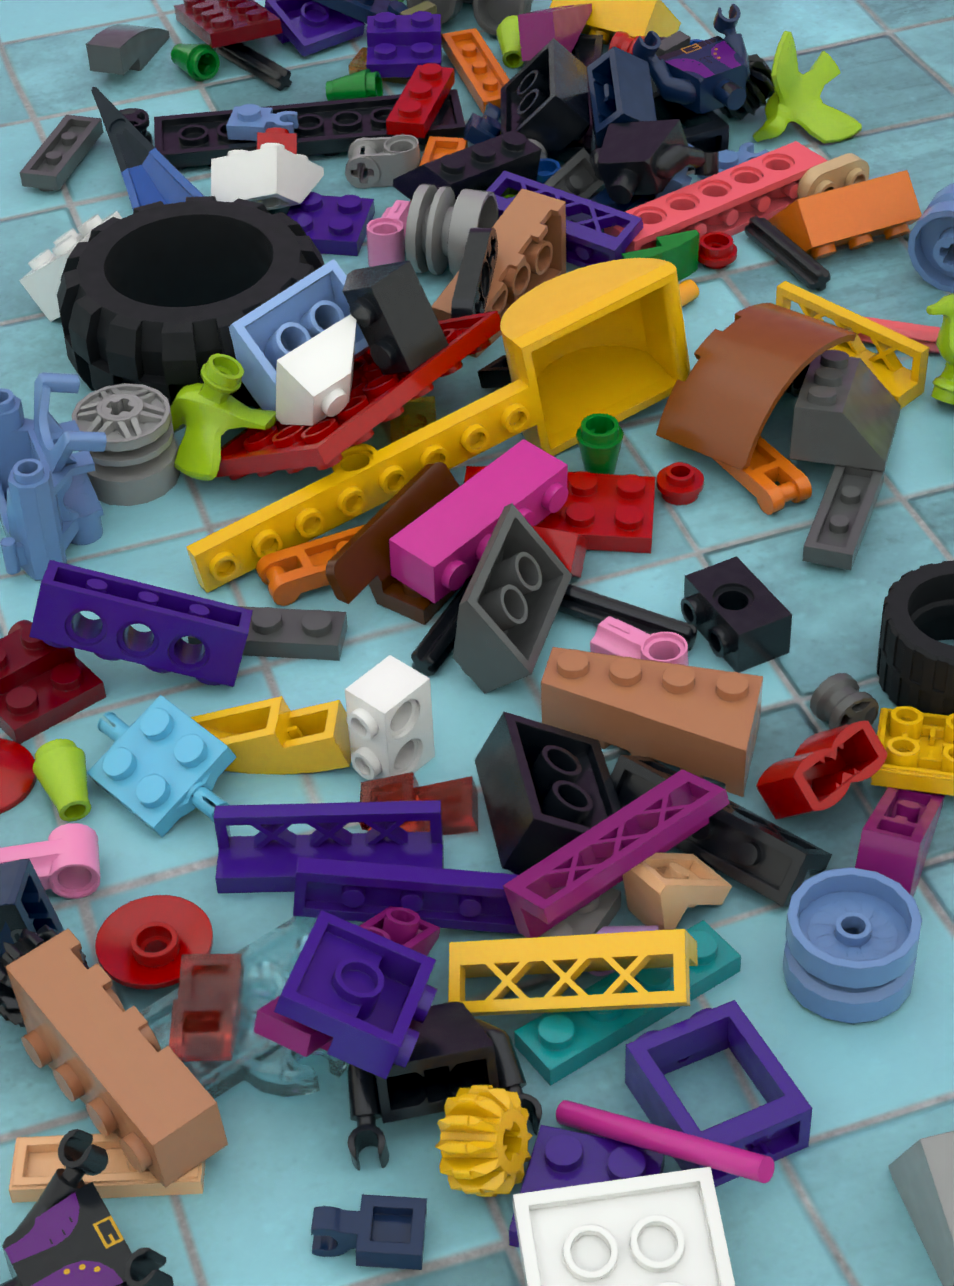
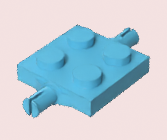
[87,694,236,837]

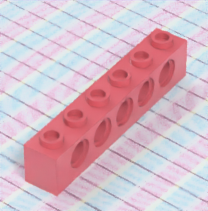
[604,141,828,253]

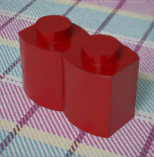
[756,721,888,819]

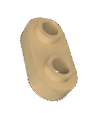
[797,153,870,199]

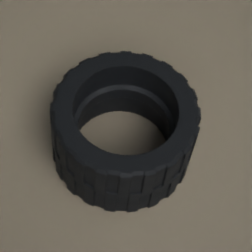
[876,561,954,716]

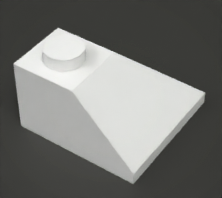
[276,314,357,426]

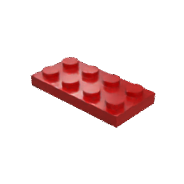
[464,466,655,553]

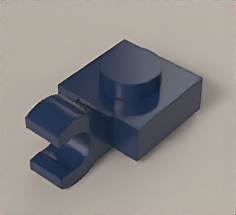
[464,102,501,144]
[311,1194,427,1270]

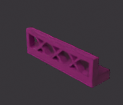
[503,769,730,938]

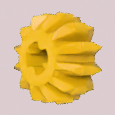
[435,1085,533,1197]

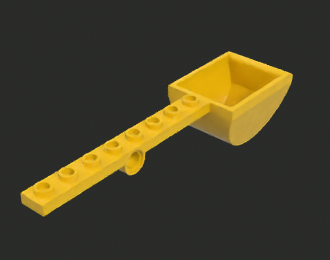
[186,258,691,593]

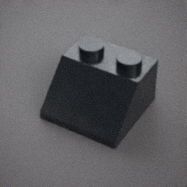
[342,260,449,375]

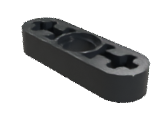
[451,228,498,319]

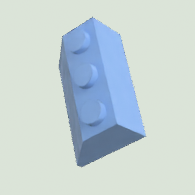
[229,259,370,411]

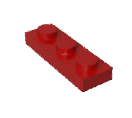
[386,63,455,138]

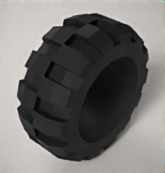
[57,196,324,409]

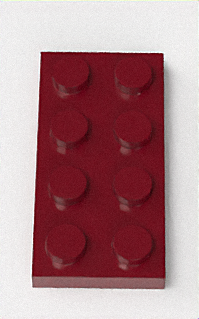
[174,0,283,49]

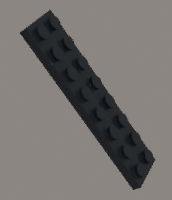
[154,89,466,170]

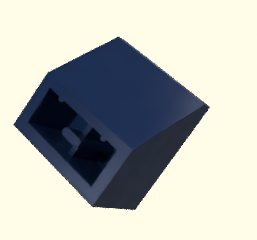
[587,47,657,148]

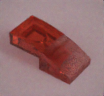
[359,772,478,835]
[169,954,244,1062]

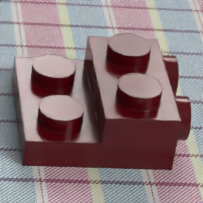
[0,620,106,744]

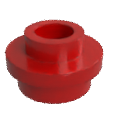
[698,232,737,269]
[656,462,704,505]

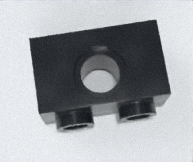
[681,556,792,673]

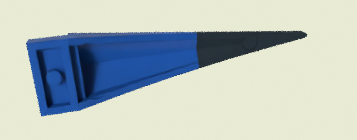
[91,87,204,211]

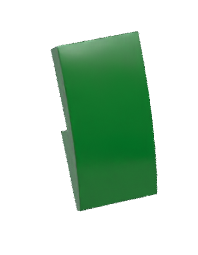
[622,230,699,282]

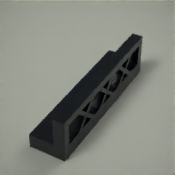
[610,755,832,906]

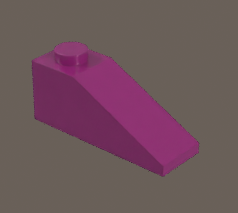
[518,3,592,61]
[855,787,945,897]

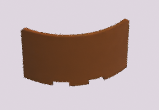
[656,303,856,469]

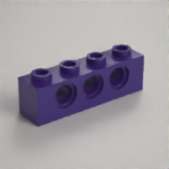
[29,560,253,687]

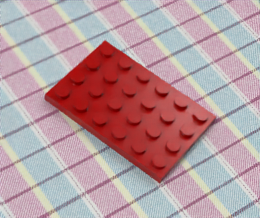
[215,311,501,480]

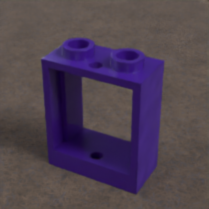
[625,1000,813,1187]

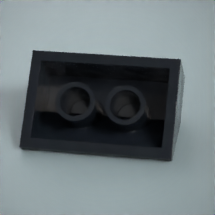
[501,38,590,151]
[393,130,542,201]
[474,712,621,875]

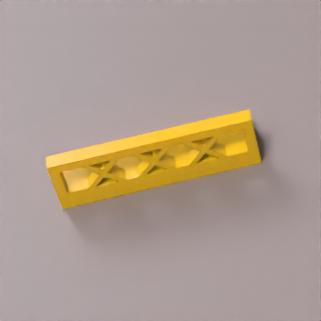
[776,281,929,409]
[448,929,698,1016]

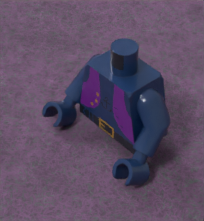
[632,4,750,114]

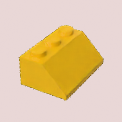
[549,0,681,45]

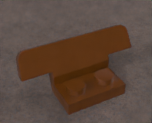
[326,462,469,625]

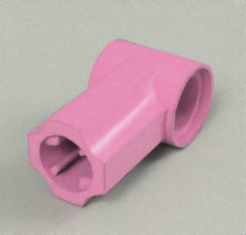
[366,200,411,267]
[590,616,689,666]
[0,823,100,899]

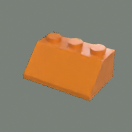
[768,170,922,260]

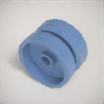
[908,183,954,293]
[782,867,922,1024]

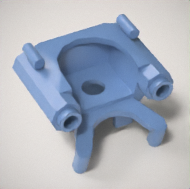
[0,372,107,580]

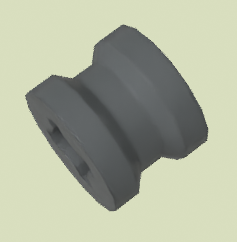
[810,673,879,729]

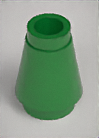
[171,43,220,81]
[325,69,383,101]
[576,413,624,474]

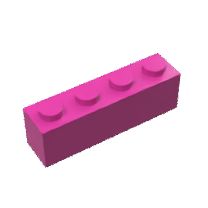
[389,439,568,604]

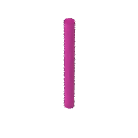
[556,1100,774,1183]

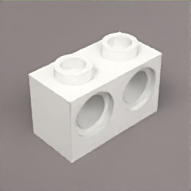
[345,655,435,792]

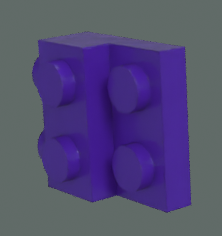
[265,0,365,57]
[366,11,442,78]
[274,910,437,1080]

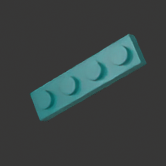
[514,920,741,1086]

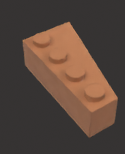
[431,188,566,358]
[541,647,763,797]
[5,928,228,1188]

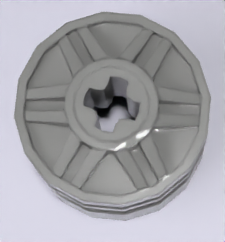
[405,184,499,276]
[72,383,180,506]

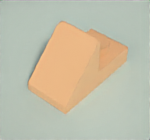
[623,852,732,930]

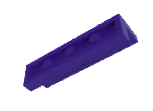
[486,170,643,268]
[214,800,444,894]
[293,857,520,934]

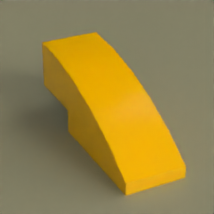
[191,696,351,775]

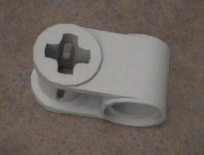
[345,134,421,189]

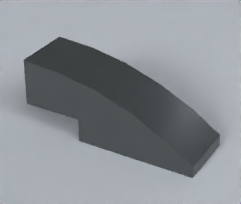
[86,24,170,75]

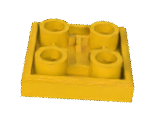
[871,706,954,796]

